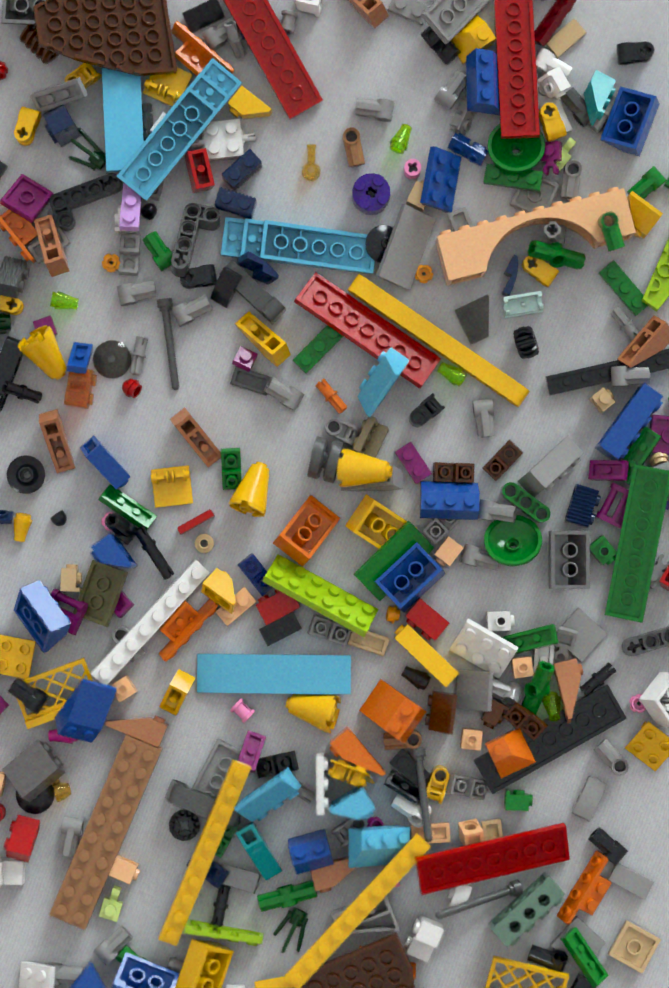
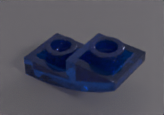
[237,553,273,596]

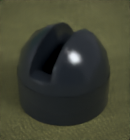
[141,203,157,220]
[50,510,67,526]

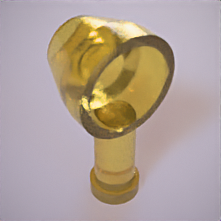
[302,144,321,181]
[52,778,71,802]

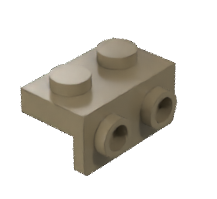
[352,416,389,458]

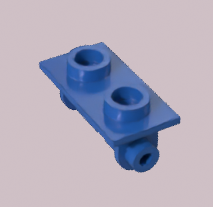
[447,133,488,166]

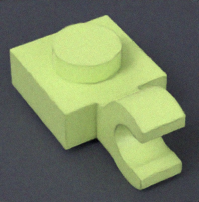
[556,137,576,172]
[99,885,123,922]

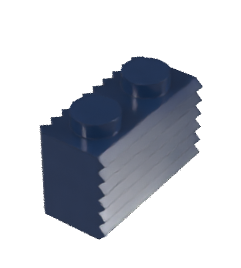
[222,149,262,191]
[214,187,257,219]
[564,484,601,528]

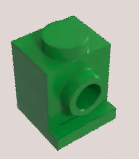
[590,535,617,565]
[504,789,533,811]

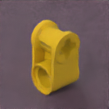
[64,63,102,89]
[539,102,567,142]
[14,106,41,146]
[522,256,559,288]
[0,295,24,315]
[426,765,449,804]

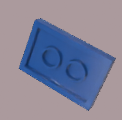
[420,146,462,213]

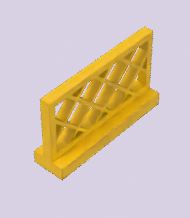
[11,658,94,729]
[484,955,569,988]

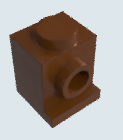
[480,699,509,729]

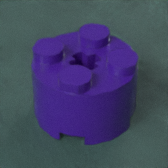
[352,173,390,215]

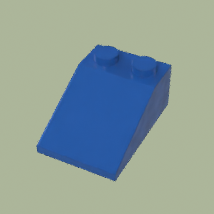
[55,679,117,743]

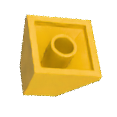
[451,14,496,64]
[627,191,663,238]

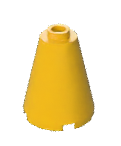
[17,325,67,380]
[337,449,393,487]
[229,462,270,517]
[285,694,341,734]

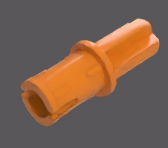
[315,378,347,414]

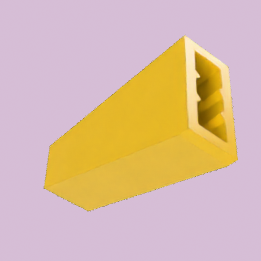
[394,624,459,687]

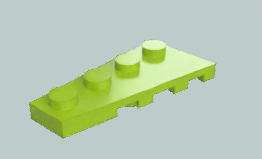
[641,238,669,312]
[184,919,264,946]

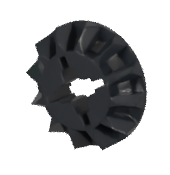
[169,810,200,841]

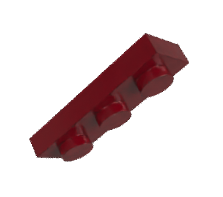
[534,0,577,46]

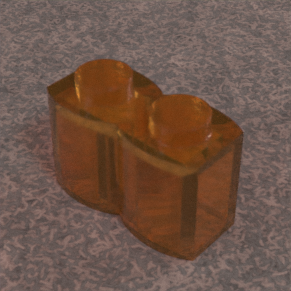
[64,369,97,409]

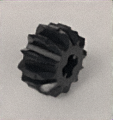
[513,326,539,359]

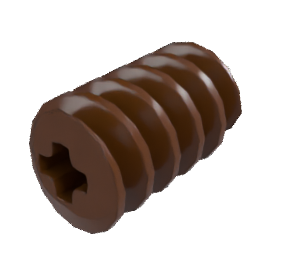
[20,25,59,64]

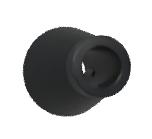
[401,666,431,690]

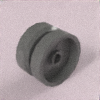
[307,436,344,483]

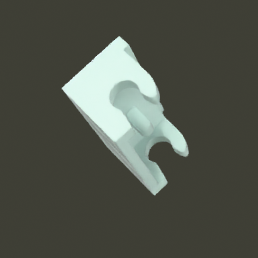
[502,291,544,319]

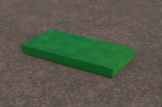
[354,521,434,601]

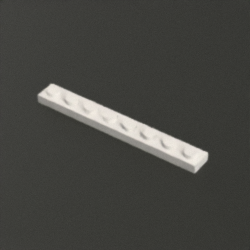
[90,560,210,685]

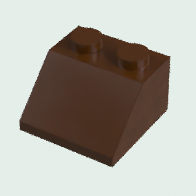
[425,691,458,735]

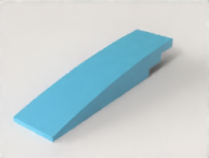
[116,58,242,201]
[102,67,144,172]
[220,217,375,274]
[197,654,351,694]

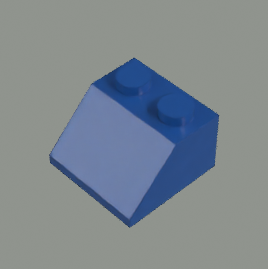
[288,829,334,875]

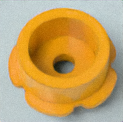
[102,254,120,272]
[415,265,433,283]
[386,605,400,624]

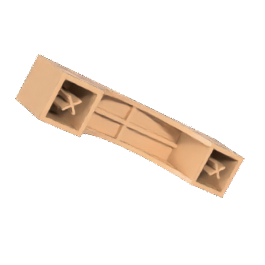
[435,187,636,286]

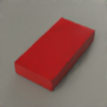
[177,509,215,535]

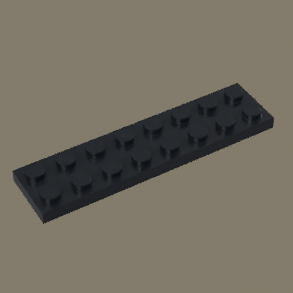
[474,684,627,794]

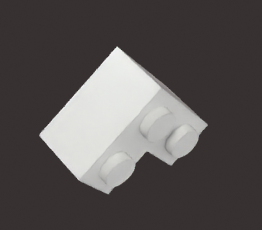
[639,672,669,728]
[0,855,26,887]
[404,915,444,963]

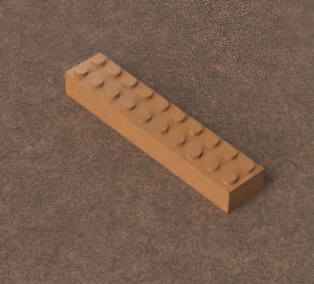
[49,734,163,930]

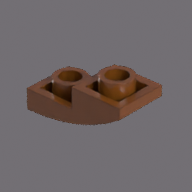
[482,439,523,481]
[433,462,474,483]
[503,703,548,741]

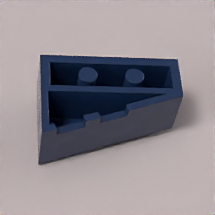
[43,105,81,147]

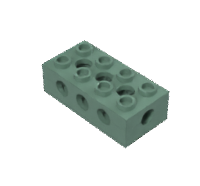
[488,872,565,947]

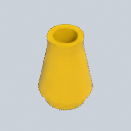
[13,513,33,542]

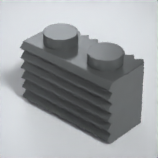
[0,256,30,298]

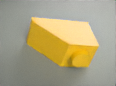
[228,86,272,119]
[201,568,235,614]
[159,669,195,716]

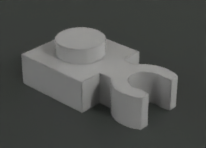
[650,554,669,589]
[554,626,578,661]

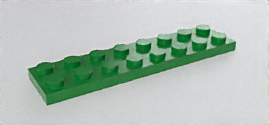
[604,464,669,623]

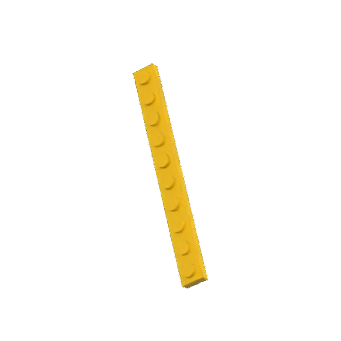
[158,759,251,946]
[283,833,431,988]

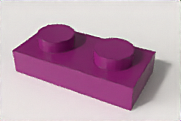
[395,442,432,484]
[588,460,629,481]
[237,730,266,773]

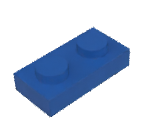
[67,342,93,374]

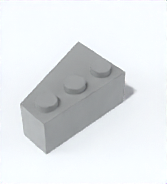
[518,436,584,497]
[331,895,400,933]

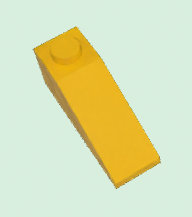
[235,311,291,367]

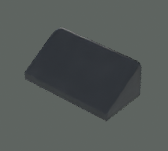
[182,0,225,33]
[384,770,420,805]

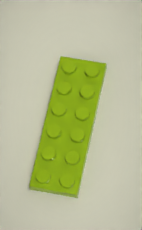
[262,554,379,637]

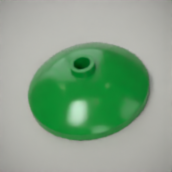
[488,124,545,173]
[484,515,542,566]

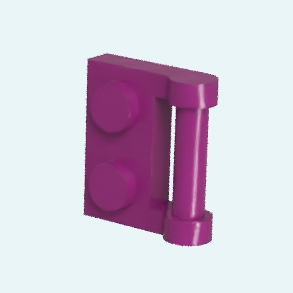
[596,482,629,529]
[51,588,88,636]

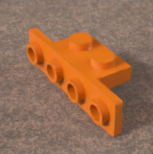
[171,21,235,76]
[0,209,38,263]
[159,599,218,662]
[557,850,612,925]

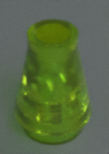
[390,124,412,154]
[50,291,79,310]
[437,362,467,387]
[542,691,561,722]

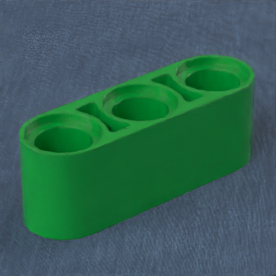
[501,482,551,523]

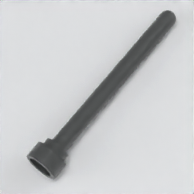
[157,298,179,390]
[410,748,432,842]
[435,880,523,919]

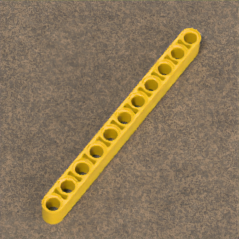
[347,274,530,407]

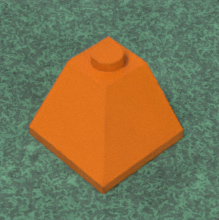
[484,728,536,779]

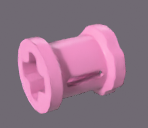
[404,159,421,179]
[230,698,255,723]

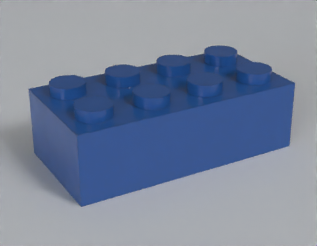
[595,383,663,460]

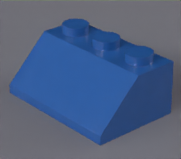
[466,48,500,115]
[600,86,660,157]
[420,481,479,520]
[91,533,138,568]
[375,542,445,613]
[14,580,71,653]
[111,952,180,988]

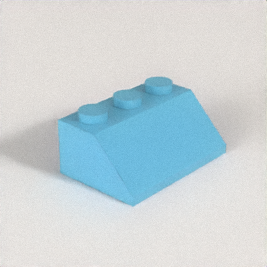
[357,347,410,417]
[234,767,301,822]
[329,786,375,820]
[349,825,410,868]

